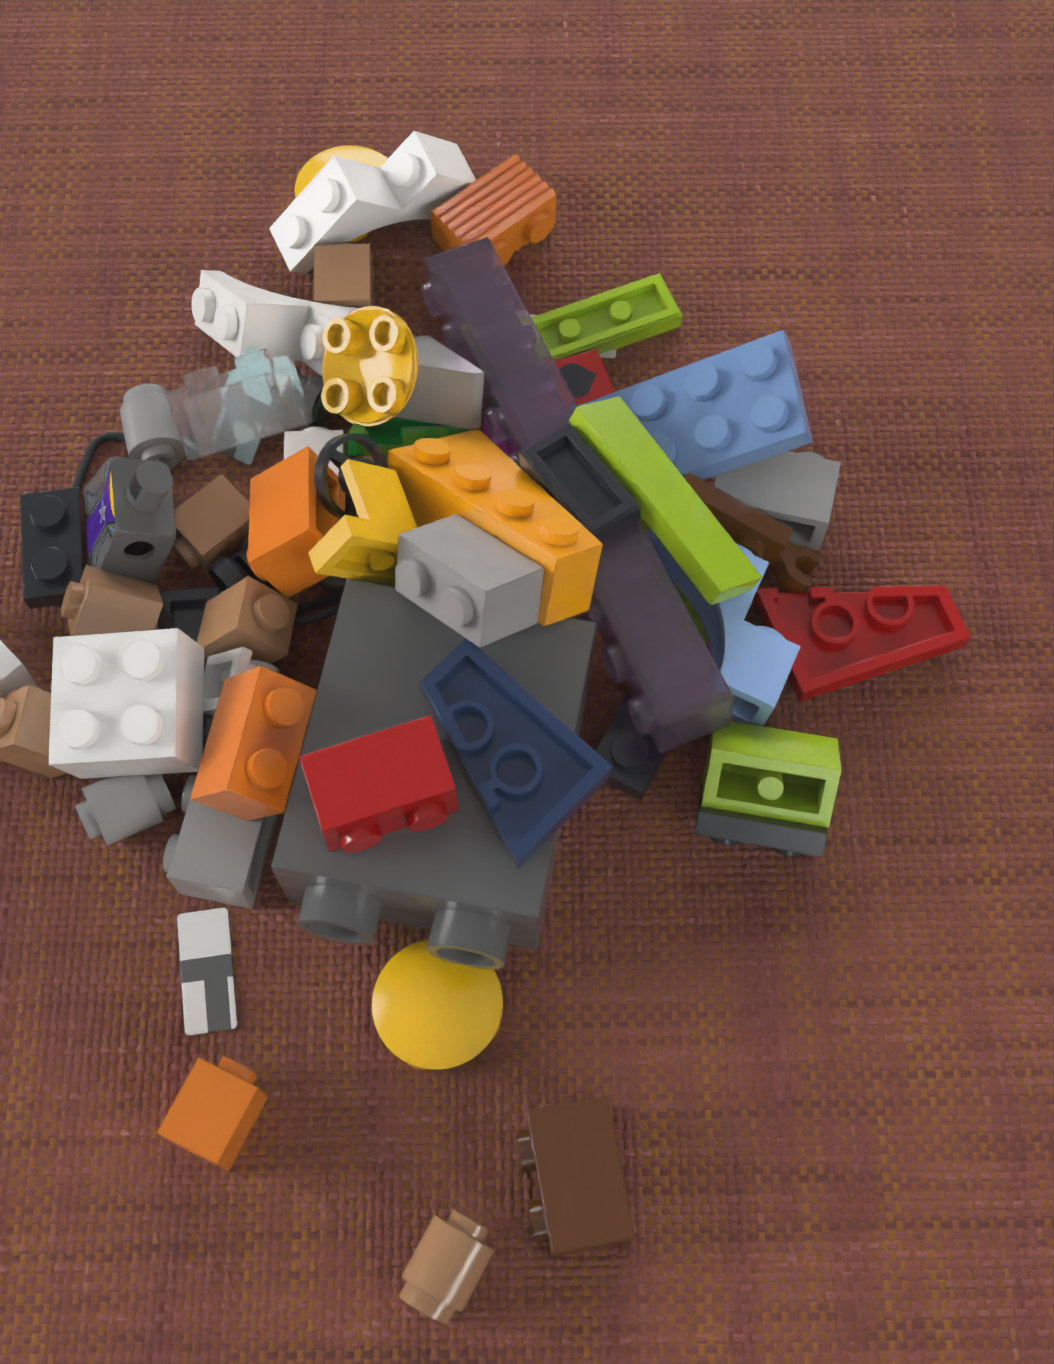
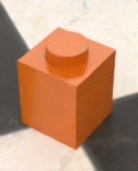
[157,1056,268,1172]

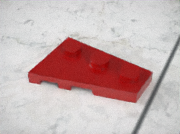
[753,585,971,702]

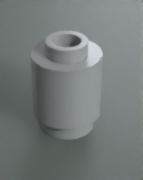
[120,384,187,470]
[75,774,176,846]

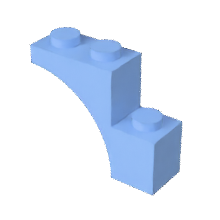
[638,528,801,726]

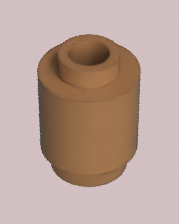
[399,1209,495,1325]

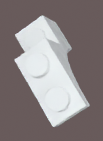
[269,131,476,274]
[192,270,359,376]

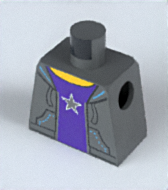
[83,457,176,584]

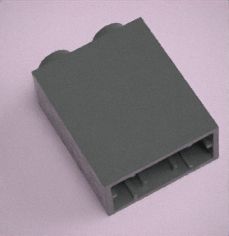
[271,579,596,969]

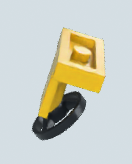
[308,434,417,587]

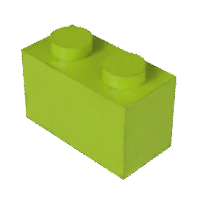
[701,718,842,828]

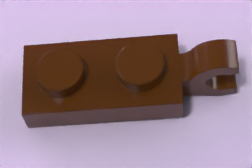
[685,472,821,593]

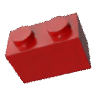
[299,715,459,853]

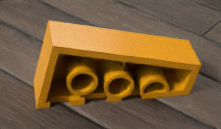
[387,429,603,626]

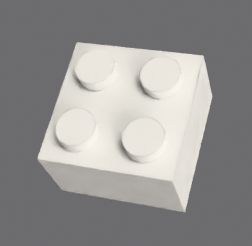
[49,628,204,779]

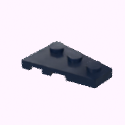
[420,639,613,869]

